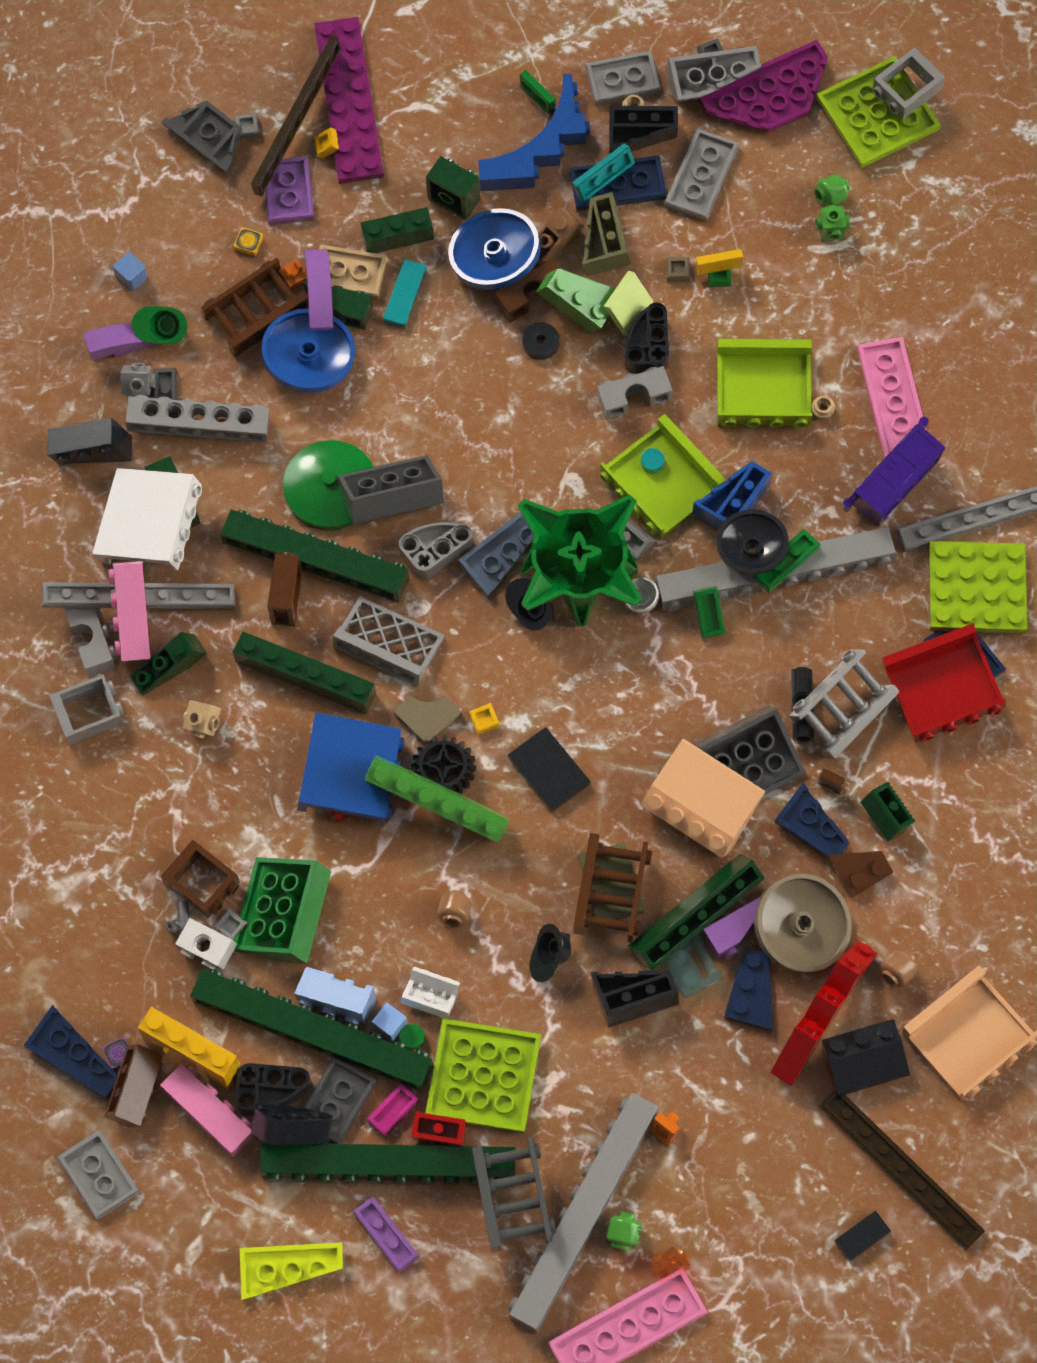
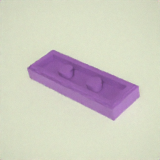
[353,1196,419,1273]

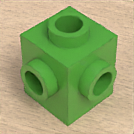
[816,205,850,241]

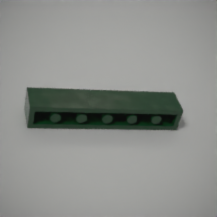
[233,631,376,714]
[628,854,765,971]

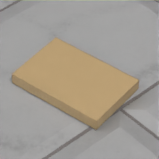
[319,244,388,299]

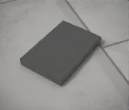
[303,1056,377,1144]

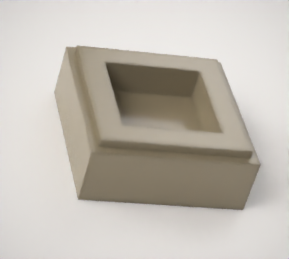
[666,257,690,282]

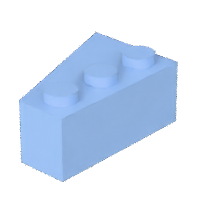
[294,967,376,1026]

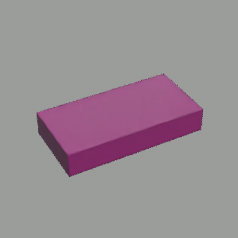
[367,1083,420,1138]

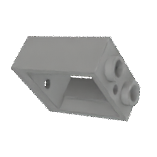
[872,47,945,120]
[49,674,125,745]

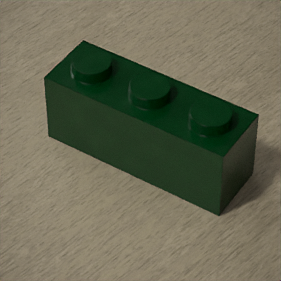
[360,207,434,253]

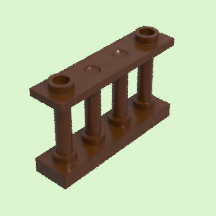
[201,258,309,357]
[574,833,652,943]

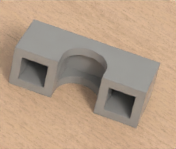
[597,366,673,420]
[64,608,117,678]

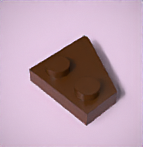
[827,851,894,898]

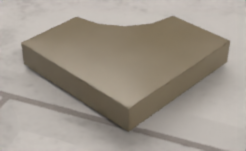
[393,696,462,743]

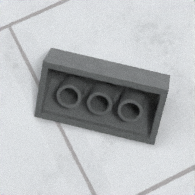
[338,455,444,524]

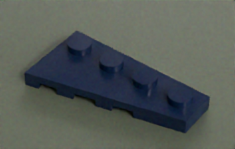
[24,1005,117,1100]

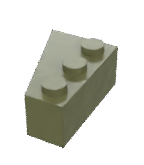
[582,192,631,276]

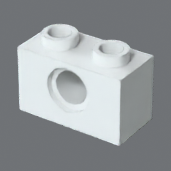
[176,918,238,970]

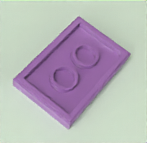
[266,156,314,225]

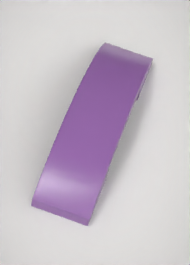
[304,249,333,330]

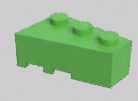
[536,268,615,333]

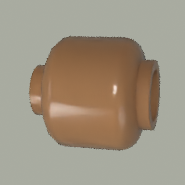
[437,890,472,928]
[880,950,918,987]

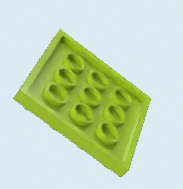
[816,56,941,169]
[929,541,1027,634]
[425,1018,541,1134]

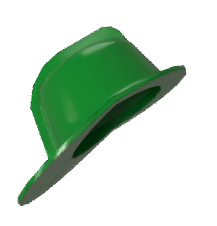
[132,306,188,344]

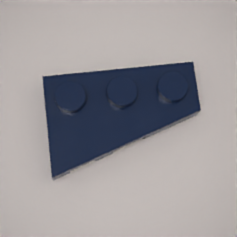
[775,783,850,860]
[724,947,772,1032]

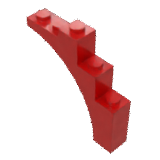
[770,941,878,1086]

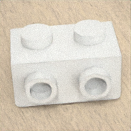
[401,967,460,1019]

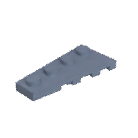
[458,512,534,598]

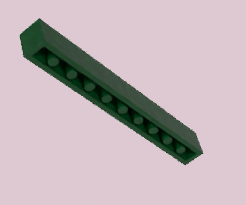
[190,969,433,1092]
[260,1143,516,1186]

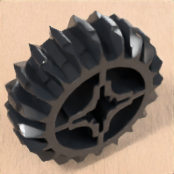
[411,734,477,795]

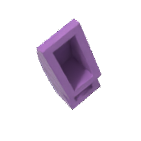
[83,323,157,361]

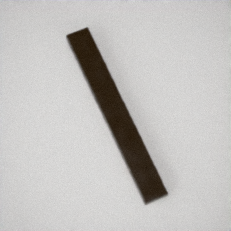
[251,35,341,197]
[820,1090,985,1250]

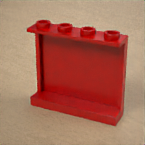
[882,623,1006,742]

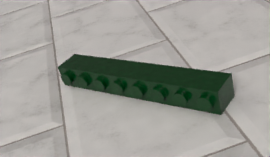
[220,509,409,603]

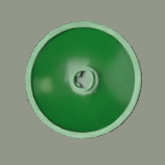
[283,440,374,530]

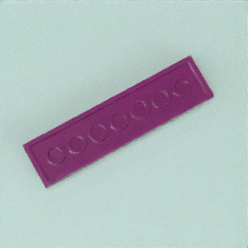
[314,17,384,184]

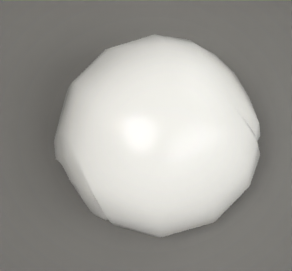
[625,577,659,613]

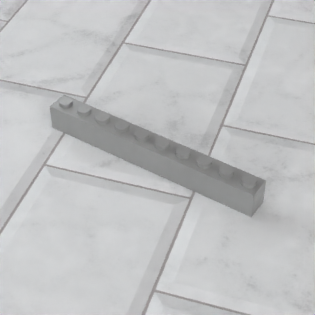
[656,527,896,611]
[508,1092,659,1334]

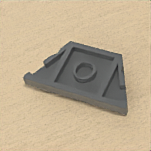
[162,100,241,175]

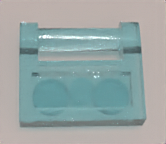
[664,934,724,999]

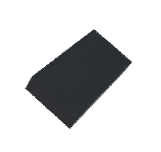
[834,1210,891,1262]

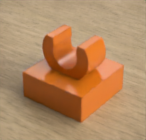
[278,259,307,290]
[648,1111,680,1146]

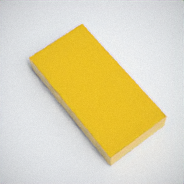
[696,249,743,275]

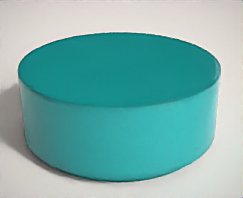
[641,448,665,473]

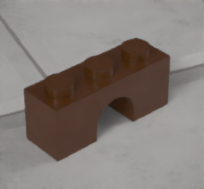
[494,259,560,323]

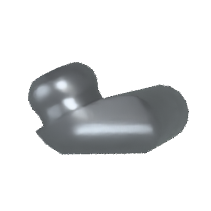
[166,901,190,936]

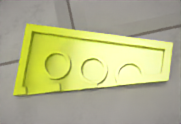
[240,1242,344,1300]

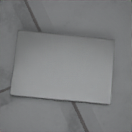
[585,51,661,106]
[57,1129,140,1221]

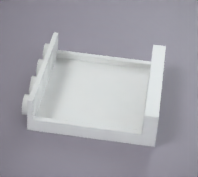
[92,468,202,571]

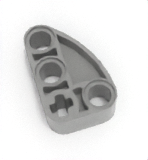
[399,522,473,580]

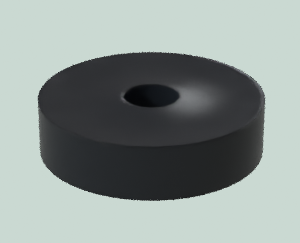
[522,322,559,360]

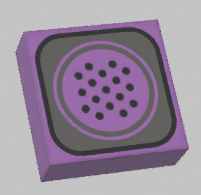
[102,1037,128,1071]

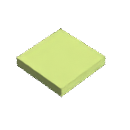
[604,271,653,336]

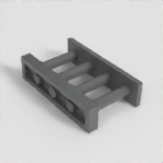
[472,1136,556,1253]

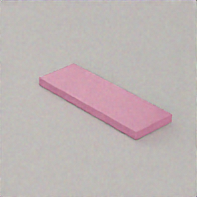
[857,337,926,458]
[548,1268,708,1363]

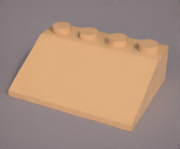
[641,739,766,858]

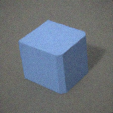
[112,252,148,291]

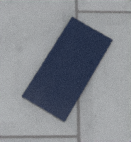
[569,155,666,212]

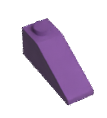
[703,897,760,961]

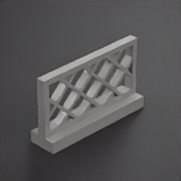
[333,596,445,687]

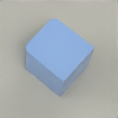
[372,1003,408,1042]

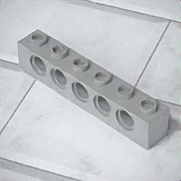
[126,395,270,443]

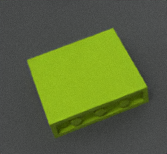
[717,339,812,428]
[599,414,726,539]

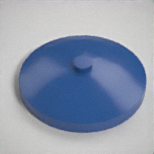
[449,209,541,290]
[261,309,355,393]

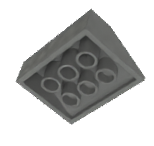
[693,706,806,795]

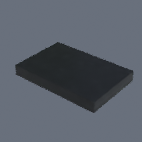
[508,727,591,812]

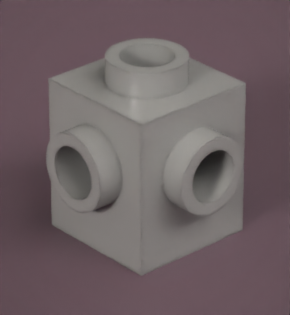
[120,363,156,397]

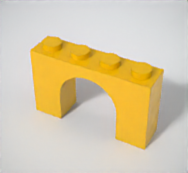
[138,1007,241,1091]

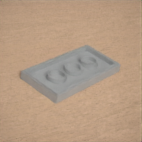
[664,128,739,222]

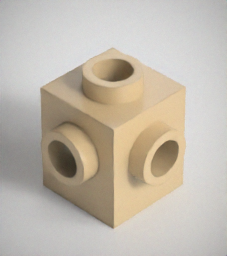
[182,700,221,739]

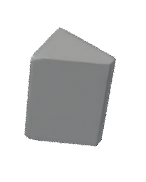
[623,519,656,560]

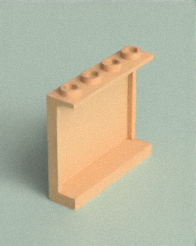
[902,965,1037,1101]

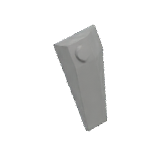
[665,46,761,102]

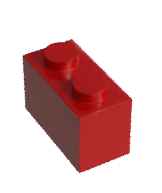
[411,1111,467,1146]

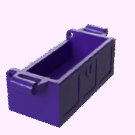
[842,417,945,526]

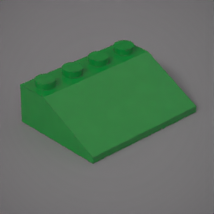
[233,857,331,964]

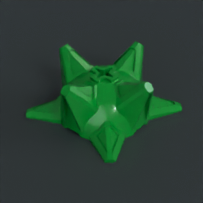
[517,494,642,626]

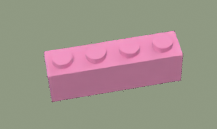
[108,561,150,661]
[160,1063,255,1158]

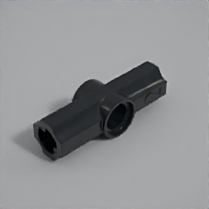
[791,667,814,742]

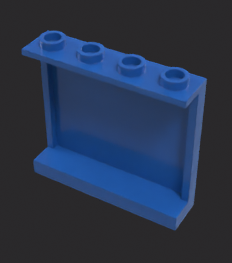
[297,712,405,827]

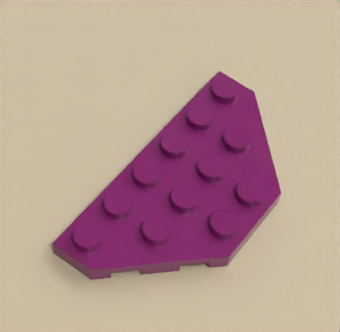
[698,40,828,133]

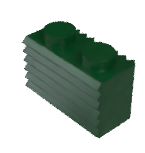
[860,782,915,842]

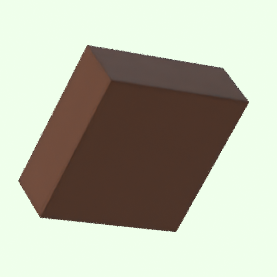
[818,769,845,794]

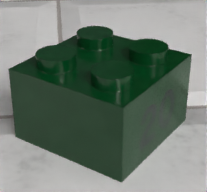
[426,156,481,220]

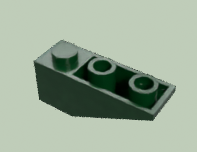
[304,280,373,330]
[130,632,207,695]

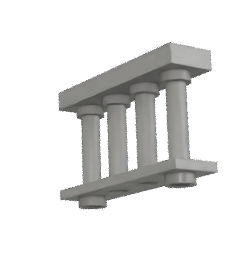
[789,649,900,759]

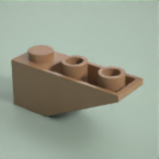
[532,207,585,270]

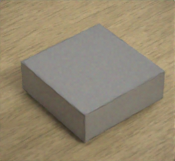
[234,113,260,139]
[213,909,248,940]

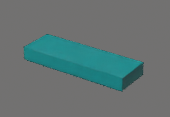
[572,143,635,202]
[383,259,427,328]

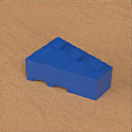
[692,461,772,530]

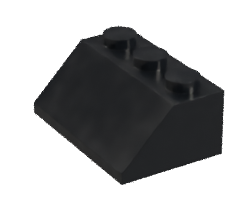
[822,1019,910,1097]

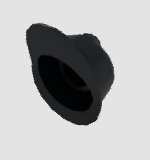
[505,578,553,631]
[529,923,571,982]

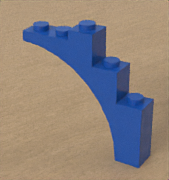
[478,73,590,191]

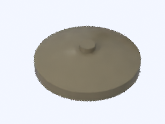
[754,874,851,974]

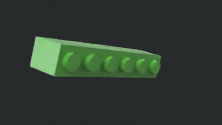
[365,754,509,843]

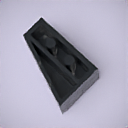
[591,971,679,1028]

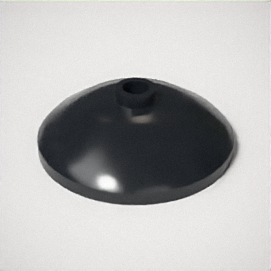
[716,509,789,575]

